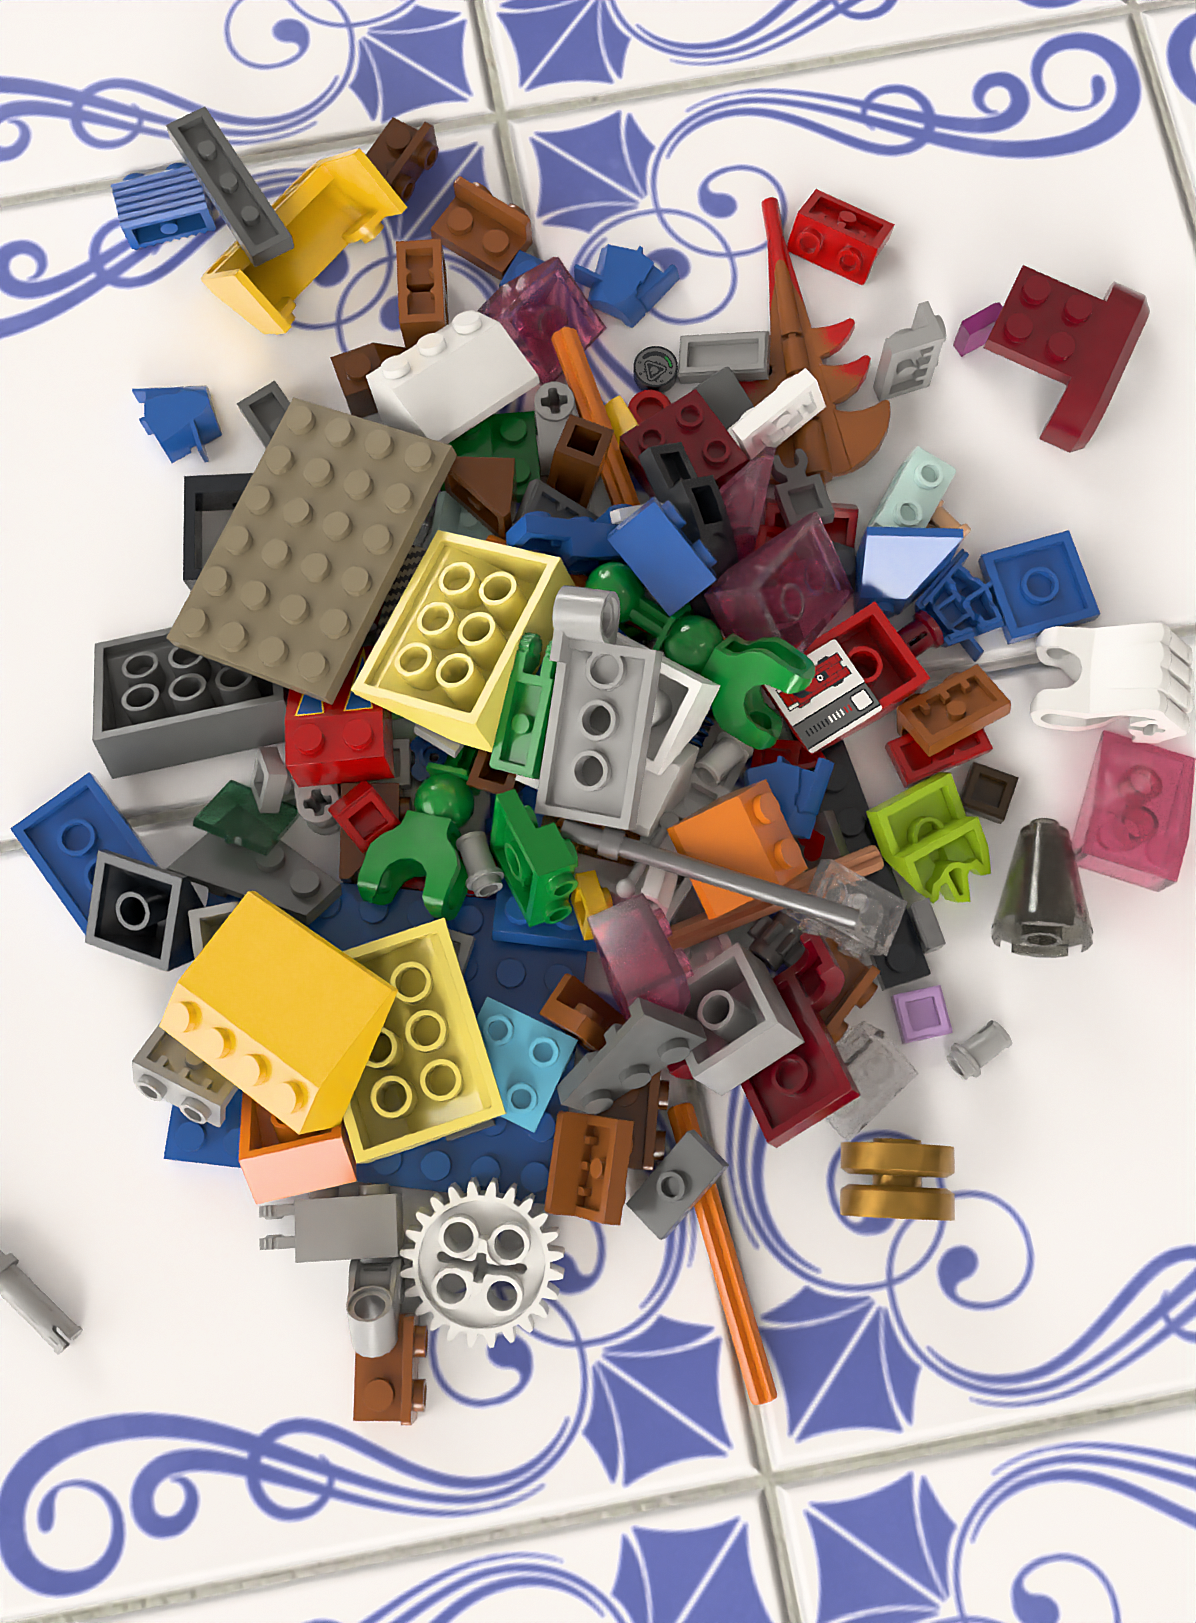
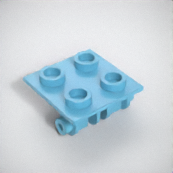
[477,996,578,1133]

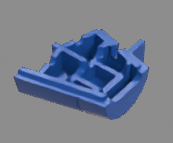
[574,244,680,328]
[132,385,222,463]
[914,548,1004,662]
[742,756,835,839]

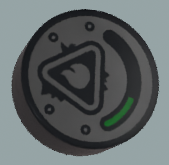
[633,346,678,393]

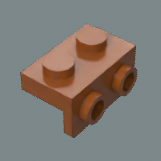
[544,1111,634,1225]

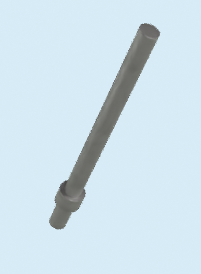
[560,819,860,929]

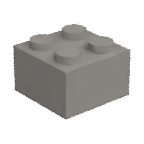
[657,942,805,1096]

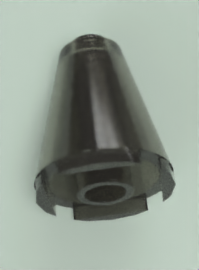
[991,818,1093,958]

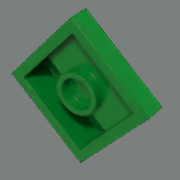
[440,411,540,503]
[489,789,578,927]

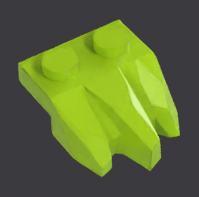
[866,772,991,904]

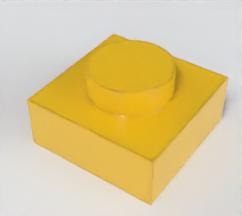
[571,870,613,941]

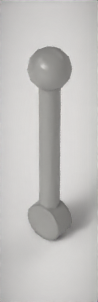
[616,812,679,899]

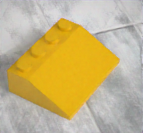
[159,891,398,1135]

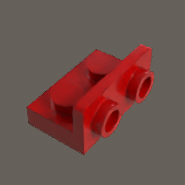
[787,189,895,285]

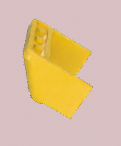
[201,148,408,335]

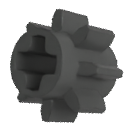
[747,911,806,972]

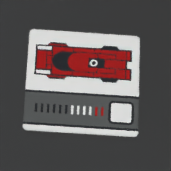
[764,639,882,753]

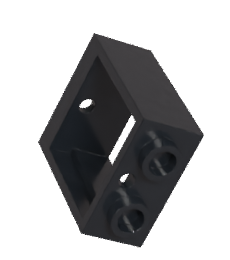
[183,473,253,591]

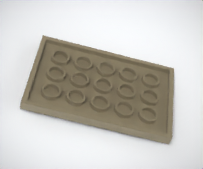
[167,397,457,705]

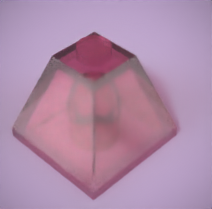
[477,257,607,386]
[719,446,776,570]

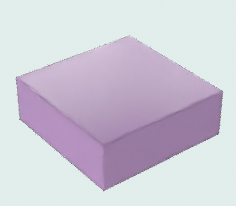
[891,985,953,1044]

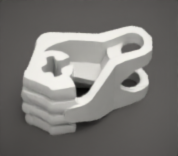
[1030,622,1195,743]

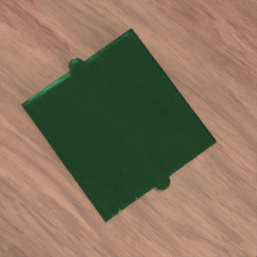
[193,780,300,856]

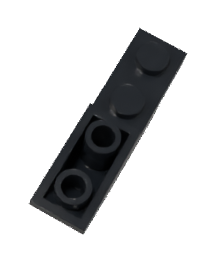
[638,442,742,631]

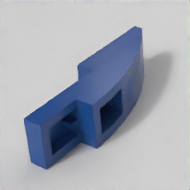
[506,504,632,575]

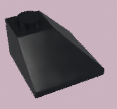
[85,849,204,972]

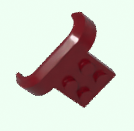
[983,265,1150,453]
[667,933,861,1148]

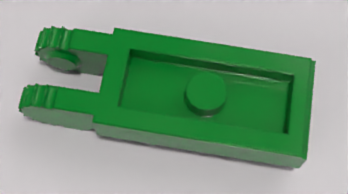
[489,632,557,779]

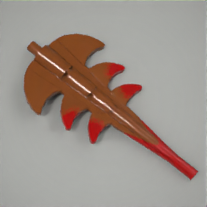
[739,197,891,491]

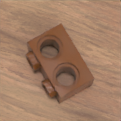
[396,239,449,348]

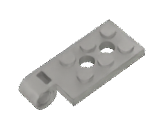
[534,585,663,830]

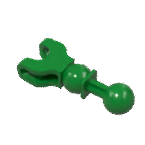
[584,562,815,750]
[357,745,481,921]

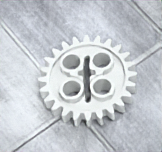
[400,1177,565,1348]

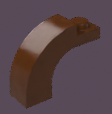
[546,414,614,510]

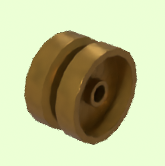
[840,1138,955,1221]

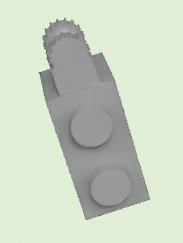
[259,1184,404,1263]

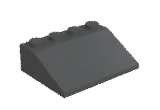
[92,627,289,779]

